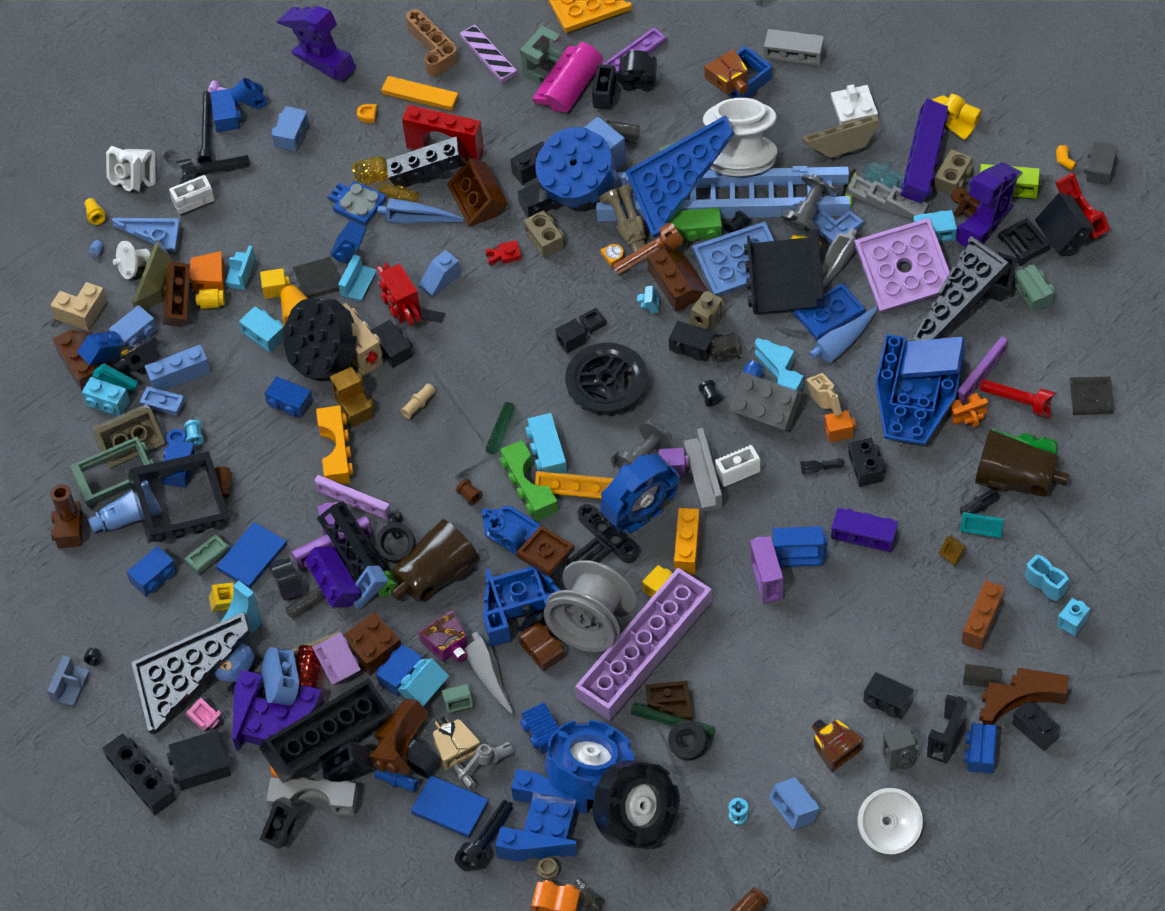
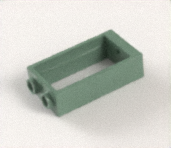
[70,437,154,507]

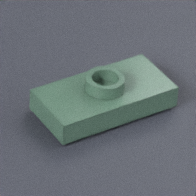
[184,534,230,575]

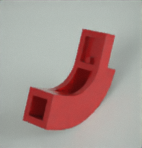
[1055,173,1110,238]

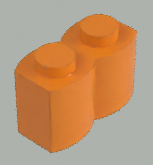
[531,880,580,911]

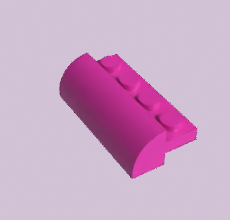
[532,42,604,113]

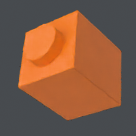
[824,410,856,443]

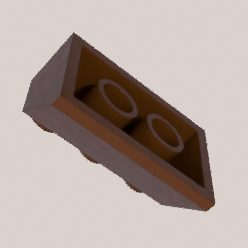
[447,158,508,226]
[647,248,708,311]
[53,330,114,391]

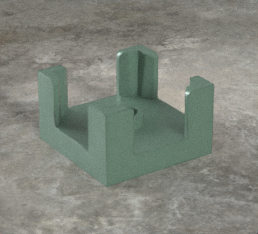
[520,26,562,83]

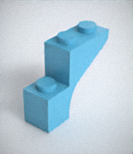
[755,338,803,391]

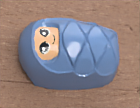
[214,643,255,682]

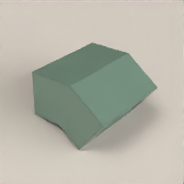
[442,684,473,713]

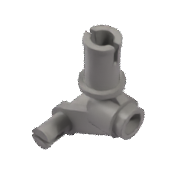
[453,742,513,790]

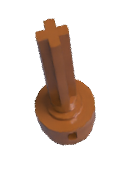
[612,223,684,275]

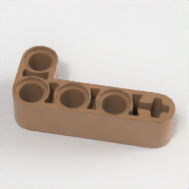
[406,9,458,76]

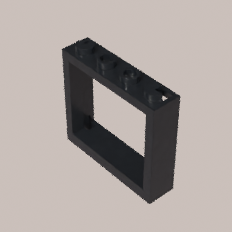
[128,451,229,543]

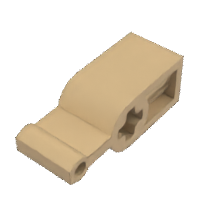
[806,373,842,416]

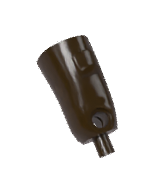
[975,430,1070,496]
[390,519,480,602]

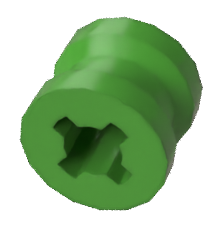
[378,571,397,597]

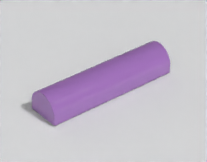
[291,516,373,570]

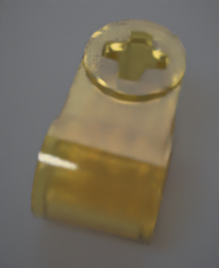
[352,156,388,185]

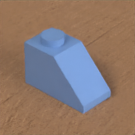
[419,250,461,298]

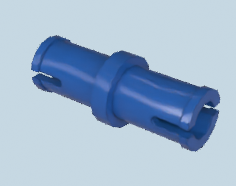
[375,769,419,793]

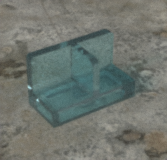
[863,161,904,189]

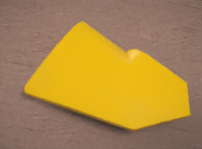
[932,94,982,140]

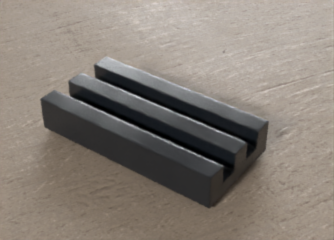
[567,536,612,565]

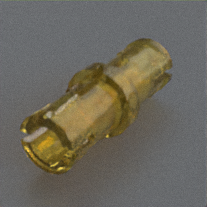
[379,182,419,203]

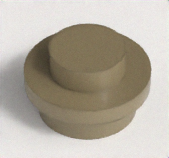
[537,858,559,880]

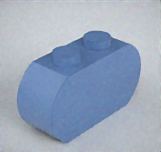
[262,647,299,706]

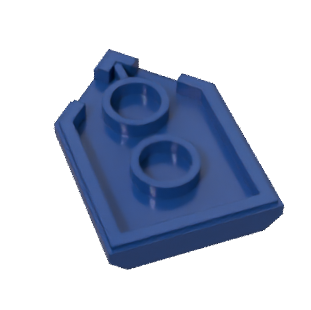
[482,506,541,555]

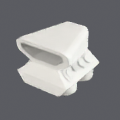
[106,146,156,192]

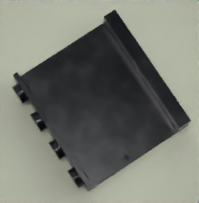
[744,229,825,315]

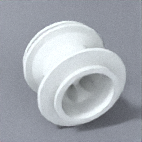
[703,98,778,176]

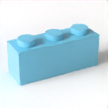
[525,413,567,474]

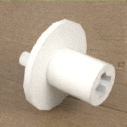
[113,241,151,279]

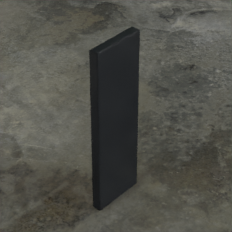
[420,308,446,323]

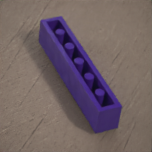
[899,98,949,204]

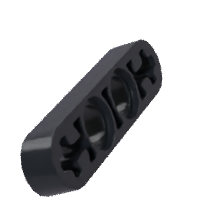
[578,504,638,563]

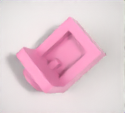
[185,698,221,731]

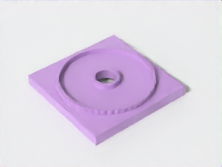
[854,218,950,313]

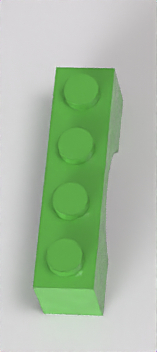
[499,440,558,521]

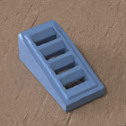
[354,566,388,609]

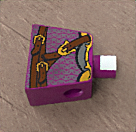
[418,610,467,662]

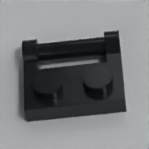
[997,218,1049,265]

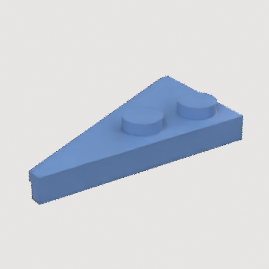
[112,218,180,253]

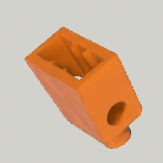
[189,251,225,293]

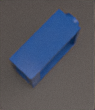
[728,46,772,98]
[773,526,828,567]

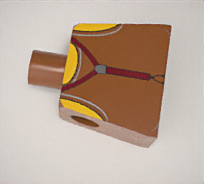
[704,49,749,94]

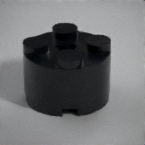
[618,50,657,91]

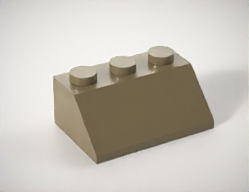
[91,404,165,468]

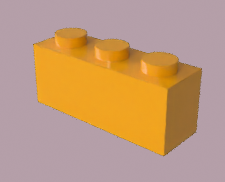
[674,508,700,575]

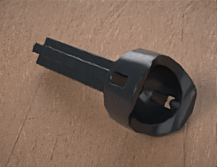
[176,155,250,184]
[454,799,513,871]

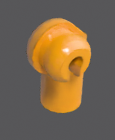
[1056,145,1077,171]

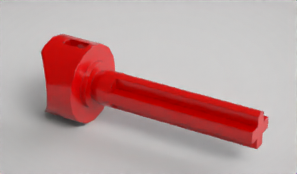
[979,379,1057,419]

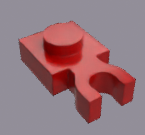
[485,240,522,266]

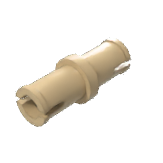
[400,383,436,419]

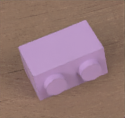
[312,633,360,685]

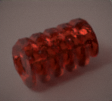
[295,645,321,692]

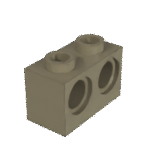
[934,149,974,195]
[523,210,565,258]

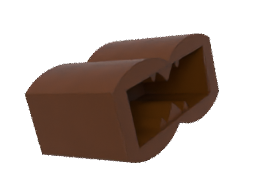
[518,622,564,671]

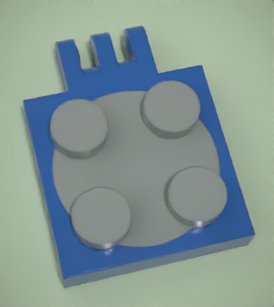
[327,181,387,227]

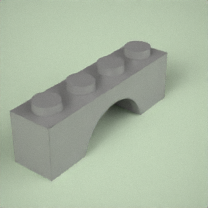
[267,777,358,816]

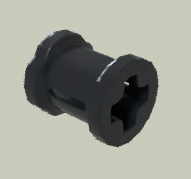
[723,211,749,233]
[698,380,722,407]

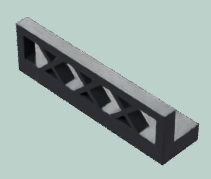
[317,501,389,582]

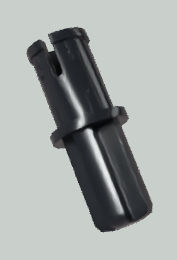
[959,489,999,515]

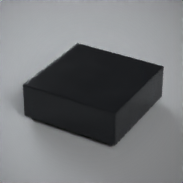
[579,308,607,334]

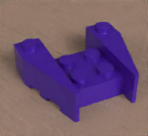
[277,6,357,81]
[956,162,1023,247]
[232,670,324,751]

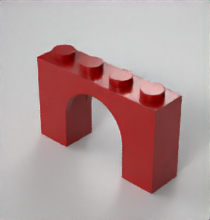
[402,105,484,161]

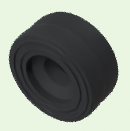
[668,720,708,761]

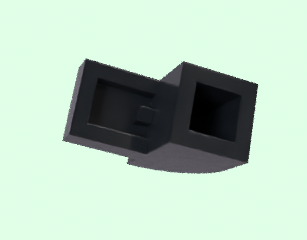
[269,558,303,600]

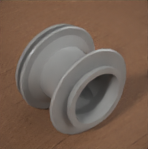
[544,560,636,652]

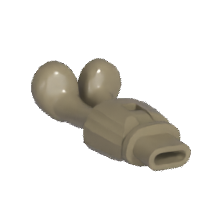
[599,184,646,252]

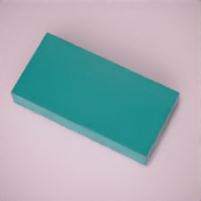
[92,363,138,393]

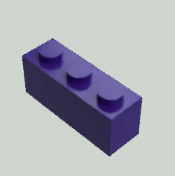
[831,508,898,553]
[305,546,360,608]

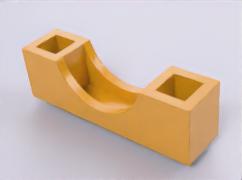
[316,405,353,484]

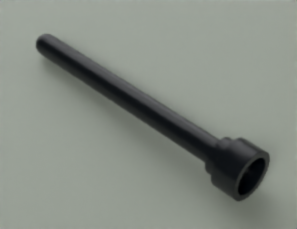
[197,91,213,164]

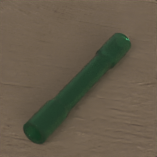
[631,702,716,740]

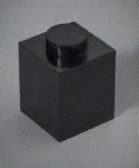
[555,318,588,354]

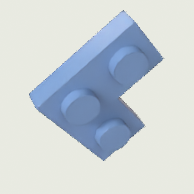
[812,209,864,244]

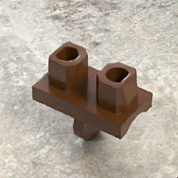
[951,187,981,218]

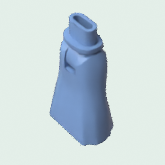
[88,480,162,532]

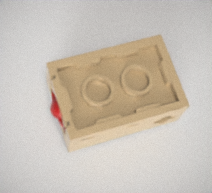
[343,303,383,376]

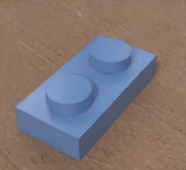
[139,386,185,416]

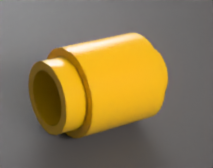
[196,288,225,309]

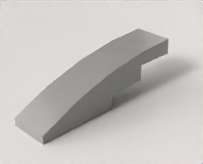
[846,175,928,218]

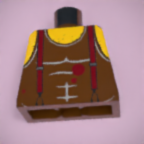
[812,719,864,772]

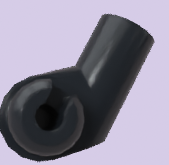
[388,511,404,540]

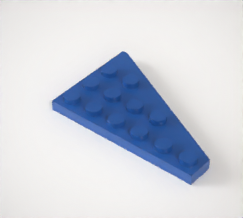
[625,115,735,237]

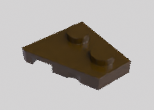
[645,680,692,721]

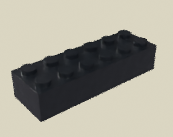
[259,678,392,783]

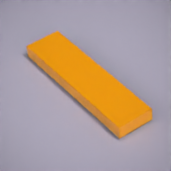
[381,76,459,111]
[535,471,614,499]

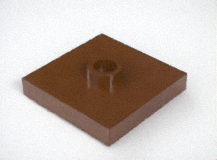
[516,525,575,577]

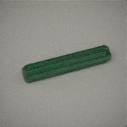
[485,402,515,455]

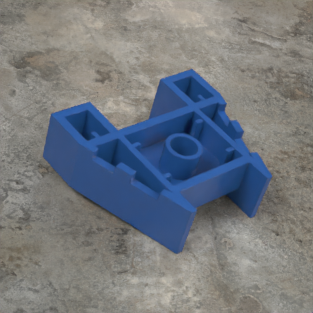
[483,566,561,646]
[495,769,588,861]

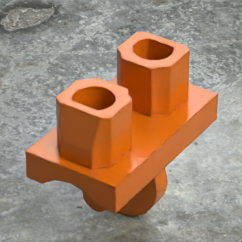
[950,393,988,428]

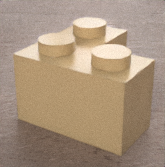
[50,282,107,331]

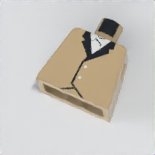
[433,716,480,771]

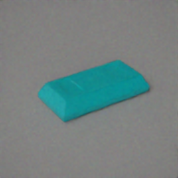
[960,512,1004,538]

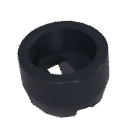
[84,648,101,666]

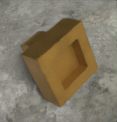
[939,535,967,565]

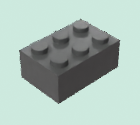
[729,372,803,431]

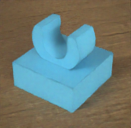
[637,286,660,314]

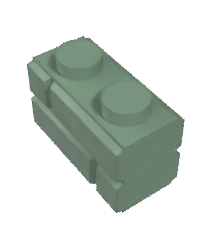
[1013,265,1055,312]

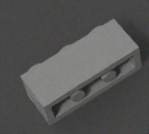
[764,29,824,66]

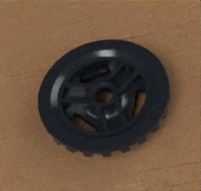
[565,343,648,415]

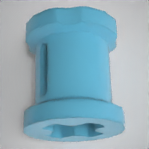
[184,420,204,446]
[729,798,748,825]

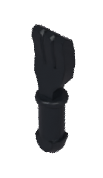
[800,458,845,474]

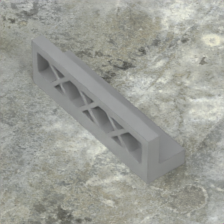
[684,428,722,512]

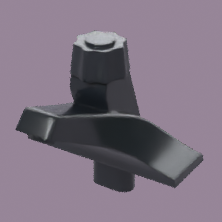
[518,604,544,632]

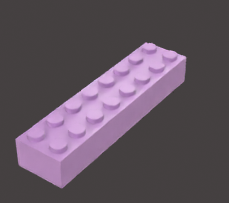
[575,568,712,721]

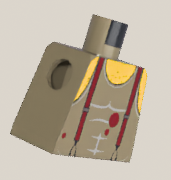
[689,291,726,331]

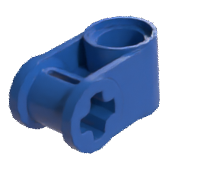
[231,78,267,109]
[486,515,527,551]

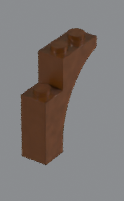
[979,668,1069,725]
[370,698,429,775]

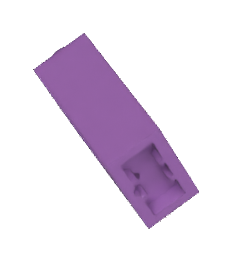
[750,536,783,604]

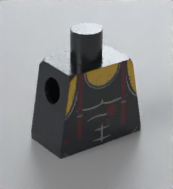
[113,335,161,372]

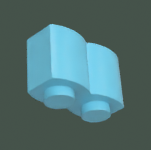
[1025,555,1069,601]

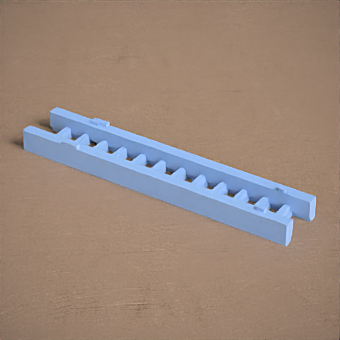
[596,166,850,221]

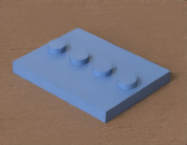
[692,222,774,296]

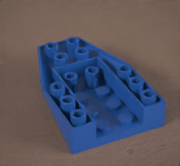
[875,334,966,445]

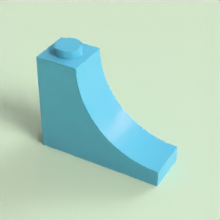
[221,581,262,641]

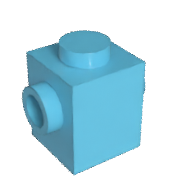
[1057,598,1090,637]

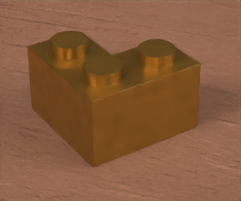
[330,367,374,428]

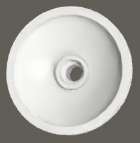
[858,788,923,854]

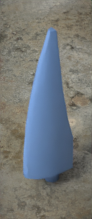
[377,198,464,224]
[809,306,877,363]

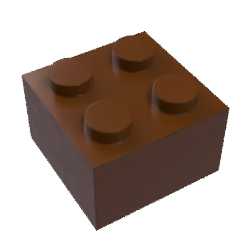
[343,612,401,676]

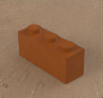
[962,580,1005,651]

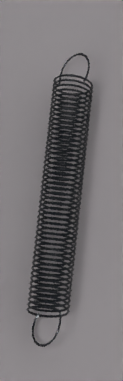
[225,651,266,697]

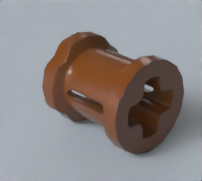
[456,479,483,506]

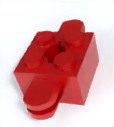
[375,262,421,326]

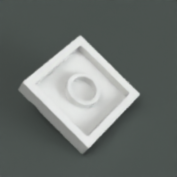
[831,85,878,125]

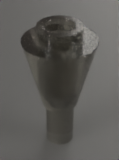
[574,878,605,911]

